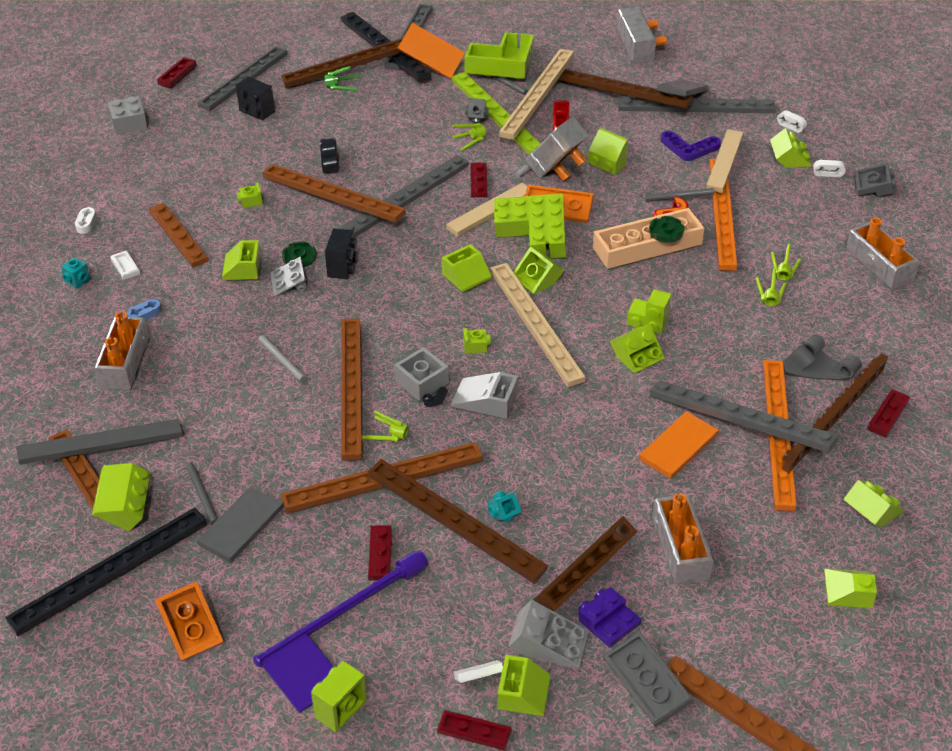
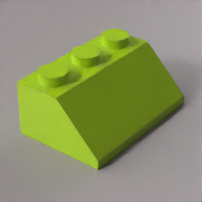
[92,463,151,531]

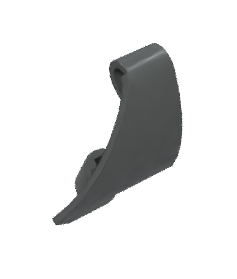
[783,334,862,380]

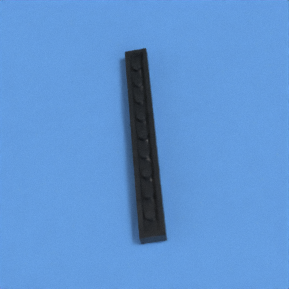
[341,12,431,82]
[5,507,207,636]

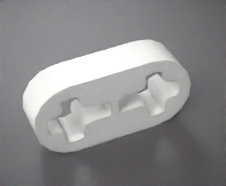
[777,110,807,133]
[813,160,845,177]
[75,207,96,234]

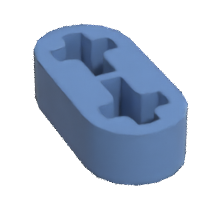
[127,299,161,320]

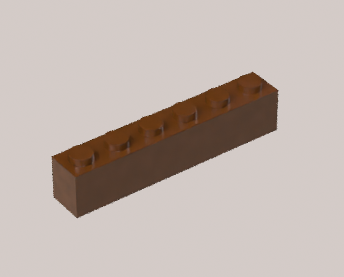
[533,516,638,611]

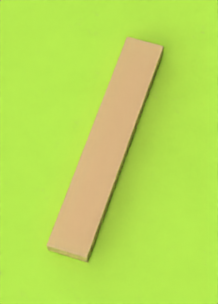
[706,129,743,193]
[446,183,527,237]

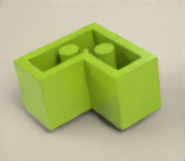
[627,289,671,334]

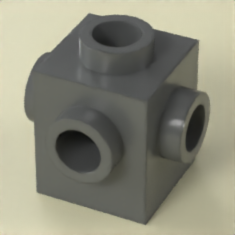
[465,98,489,123]

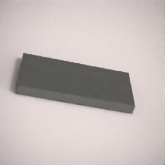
[656,79,708,97]
[197,487,284,563]
[603,631,693,727]

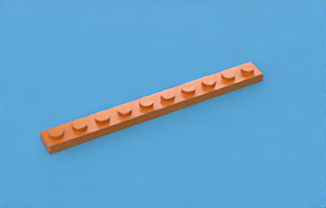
[709,159,737,271]
[763,360,796,511]

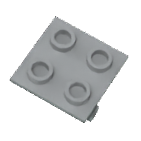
[270,257,307,296]

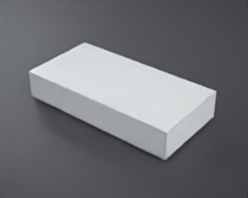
[110,251,140,280]
[454,660,503,683]

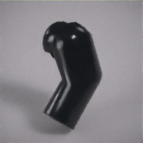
[422,387,448,407]

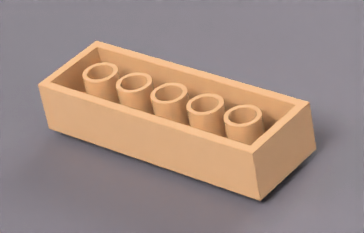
[593,208,704,269]

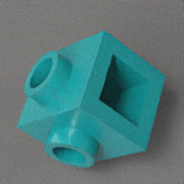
[61,257,90,289]
[487,490,522,522]

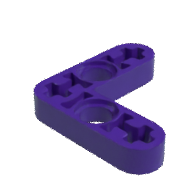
[661,131,721,161]

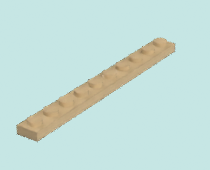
[499,49,574,139]
[490,263,585,387]

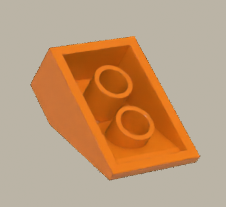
[155,581,224,661]

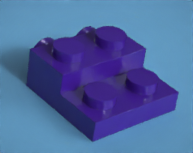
[578,587,642,648]

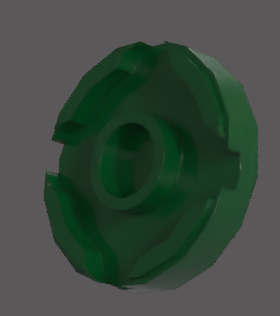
[649,216,685,243]
[282,241,317,267]

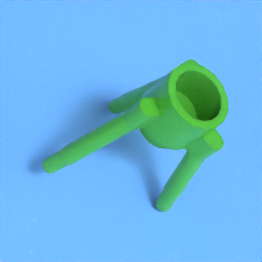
[325,66,360,91]

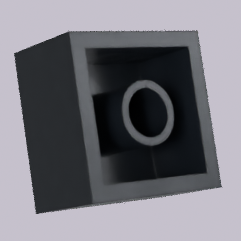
[236,76,275,121]
[325,228,358,280]

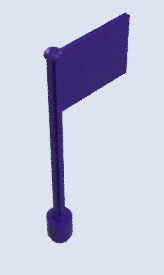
[253,550,428,713]

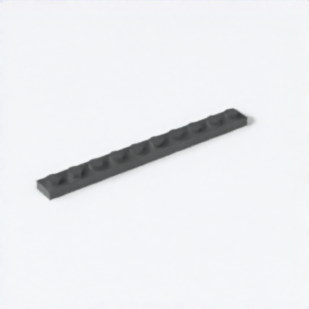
[618,97,776,113]
[338,155,469,238]
[650,380,839,453]

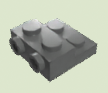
[855,162,897,197]

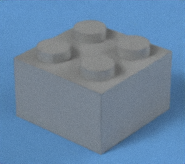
[108,96,147,134]
[394,347,449,401]

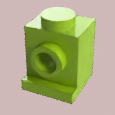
[236,182,263,208]
[463,328,491,354]

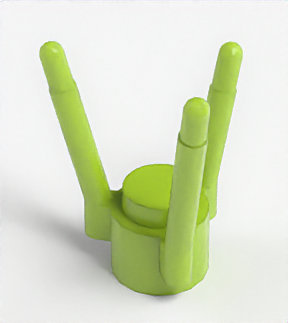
[452,123,486,151]
[771,244,801,281]
[755,268,787,306]
[362,410,409,442]

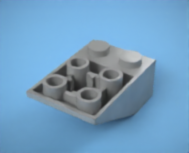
[451,372,518,419]
[508,600,589,668]

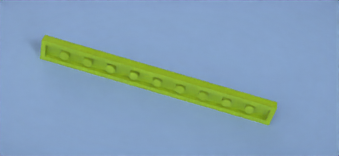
[452,72,541,155]

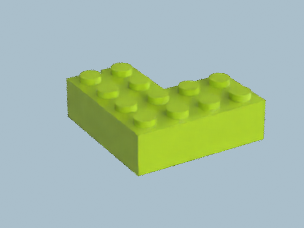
[464,32,534,79]
[494,194,566,258]

